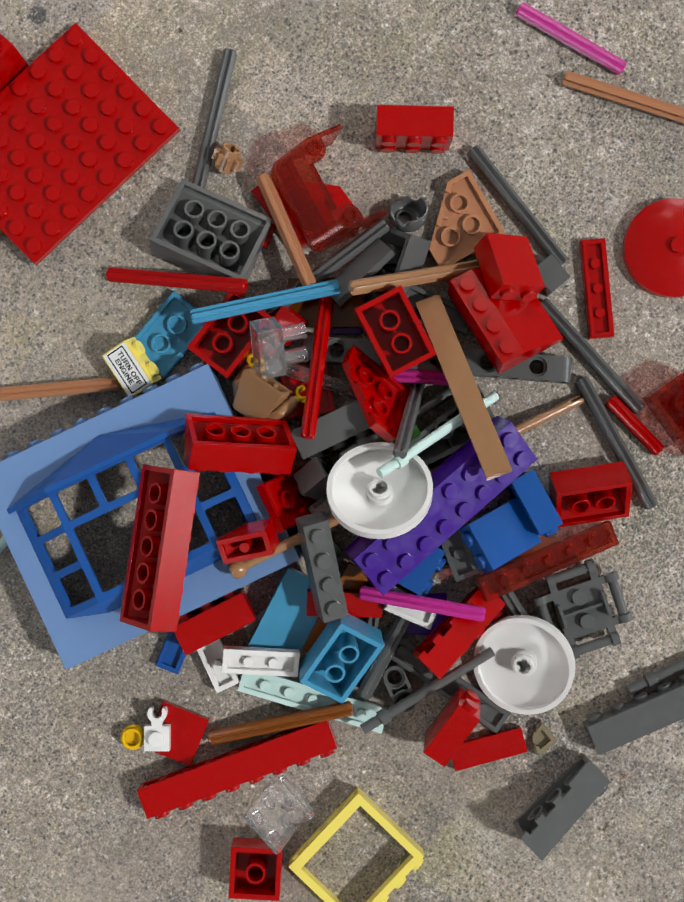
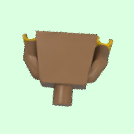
[233,354,306,419]

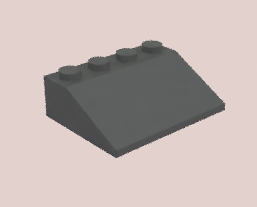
[149,178,273,281]

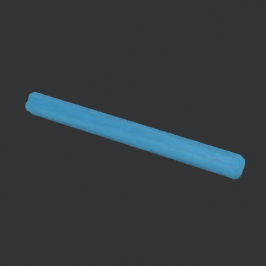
[190,279,340,324]

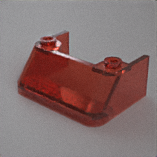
[270,124,387,252]

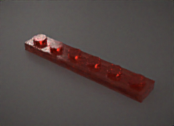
[475,520,619,602]

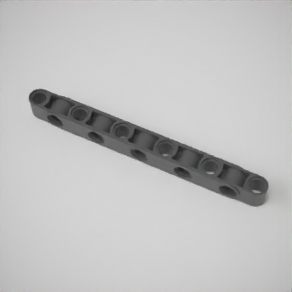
[300,335,572,384]

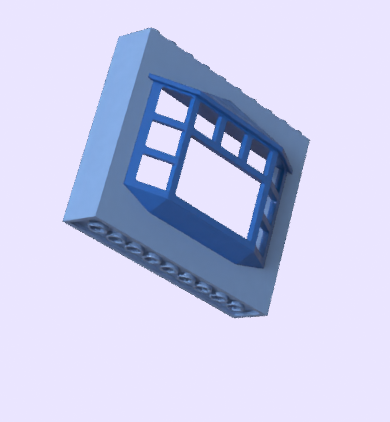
[0,363,301,670]

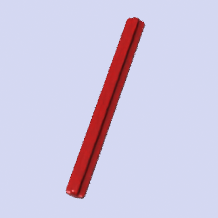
[106,267,248,294]
[300,296,334,440]

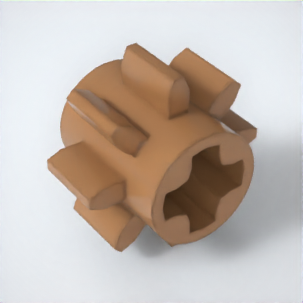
[211,142,244,174]

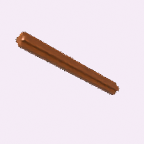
[208,701,353,745]

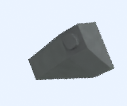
[365,227,431,303]

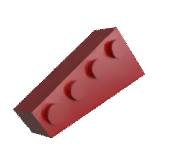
[411,582,506,679]

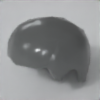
[389,195,428,232]

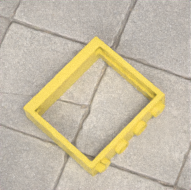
[288,787,424,902]

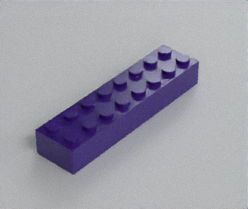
[344,416,538,596]

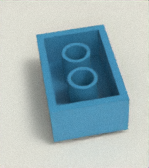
[298,613,384,704]

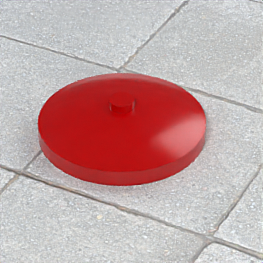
[622,198,684,298]

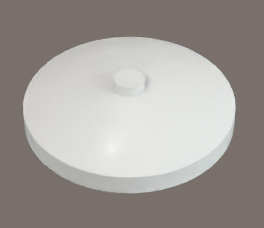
[326,442,433,539]
[473,615,575,715]

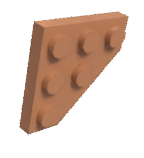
[428,170,506,266]

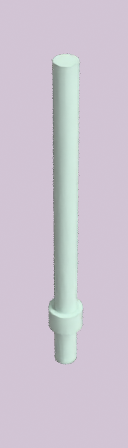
[376,391,499,478]

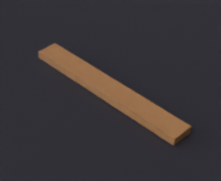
[416,294,512,481]

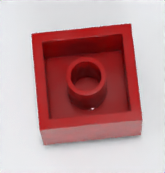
[228,837,284,901]

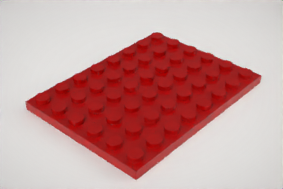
[0,23,180,266]

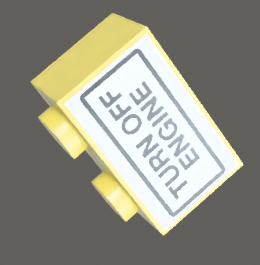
[102,337,162,396]

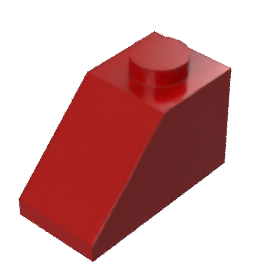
[216,518,279,564]

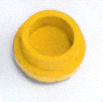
[120,724,144,750]

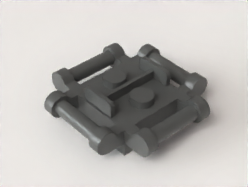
[531,558,633,659]

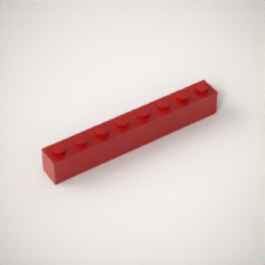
[137,721,337,819]

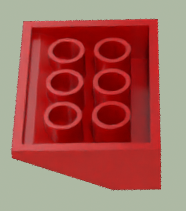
[447,267,564,375]

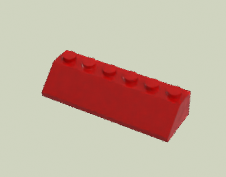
[119,464,200,632]

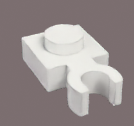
[144,706,171,751]

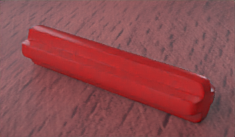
[605,396,664,456]

